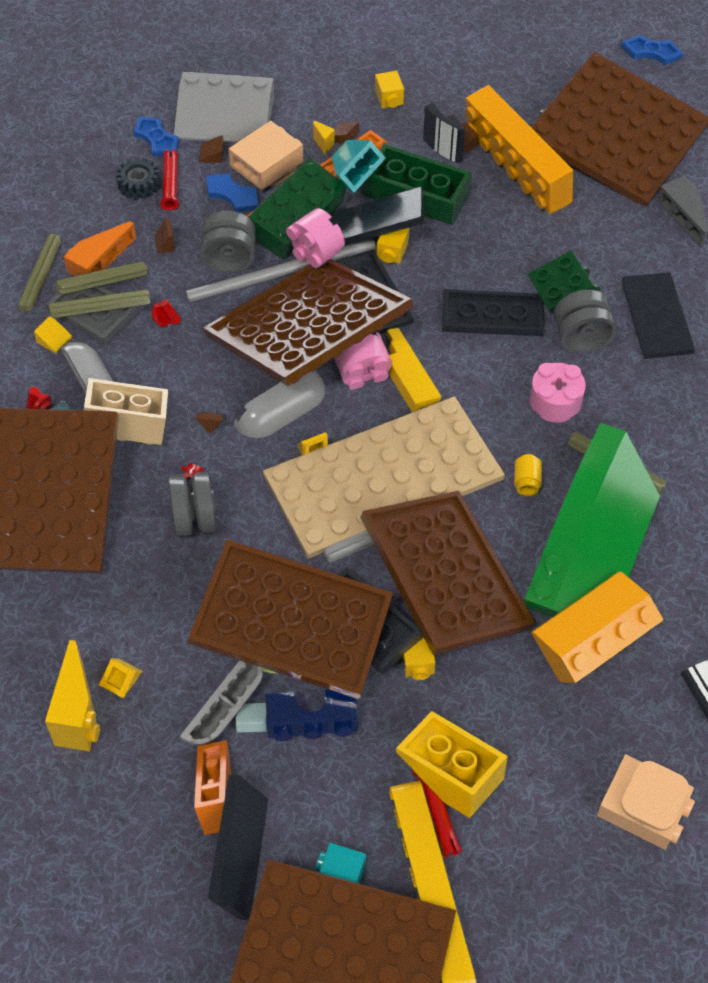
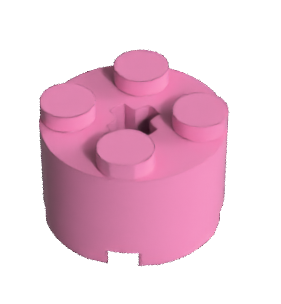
[286,208,345,268]
[333,332,392,390]
[530,363,586,422]

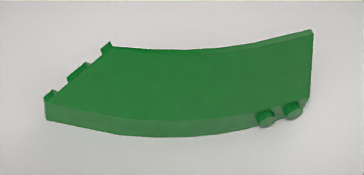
[524,423,660,618]

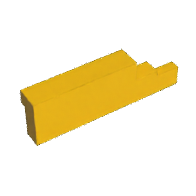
[386,328,442,413]

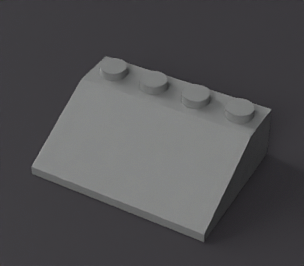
[174,72,274,143]

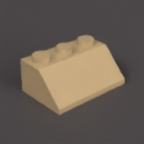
[84,378,168,445]

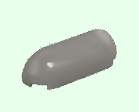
[61,342,114,394]
[234,370,325,438]
[179,660,263,745]

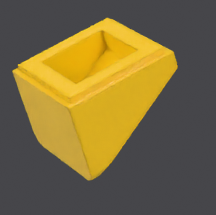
[313,121,335,155]
[34,316,72,354]
[297,432,328,455]
[99,658,142,698]

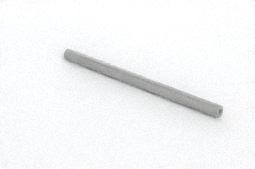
[186,238,376,303]

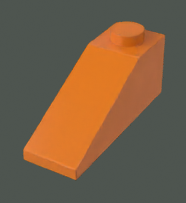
[64,221,136,276]
[194,740,232,835]

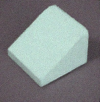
[236,703,267,732]

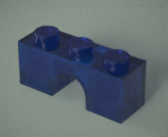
[265,689,358,741]

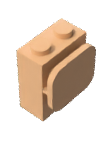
[229,121,303,190]
[597,754,695,850]

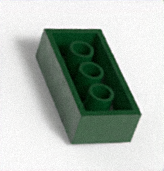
[364,144,472,225]
[248,158,347,260]

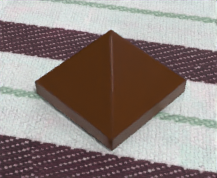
[196,411,226,433]

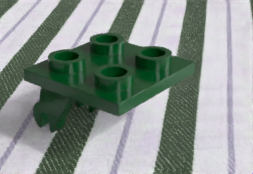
[527,250,601,312]

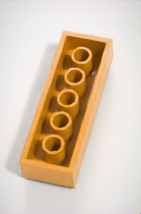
[465,85,573,214]

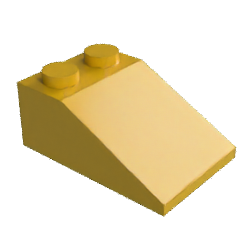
[45,640,100,751]
[396,711,508,818]

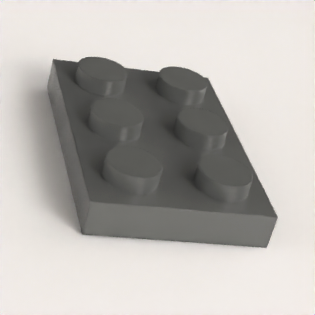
[46,273,138,345]

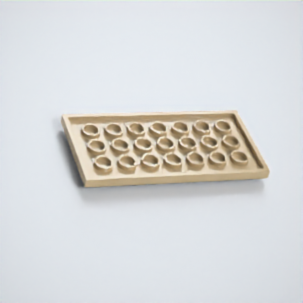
[263,396,505,559]

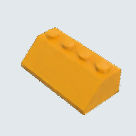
[531,571,663,683]

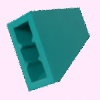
[332,140,386,193]

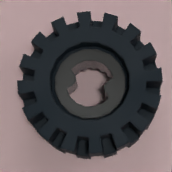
[116,157,160,200]

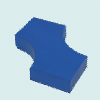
[621,34,683,65]
[134,117,180,157]
[206,173,259,212]

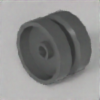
[200,211,256,272]
[553,290,617,353]
[169,472,216,537]

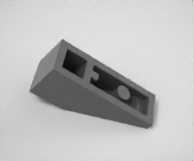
[658,176,708,248]

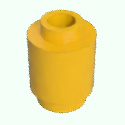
[514,454,542,496]

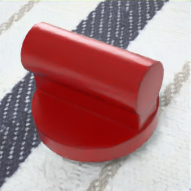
[152,300,181,328]
[25,387,52,409]

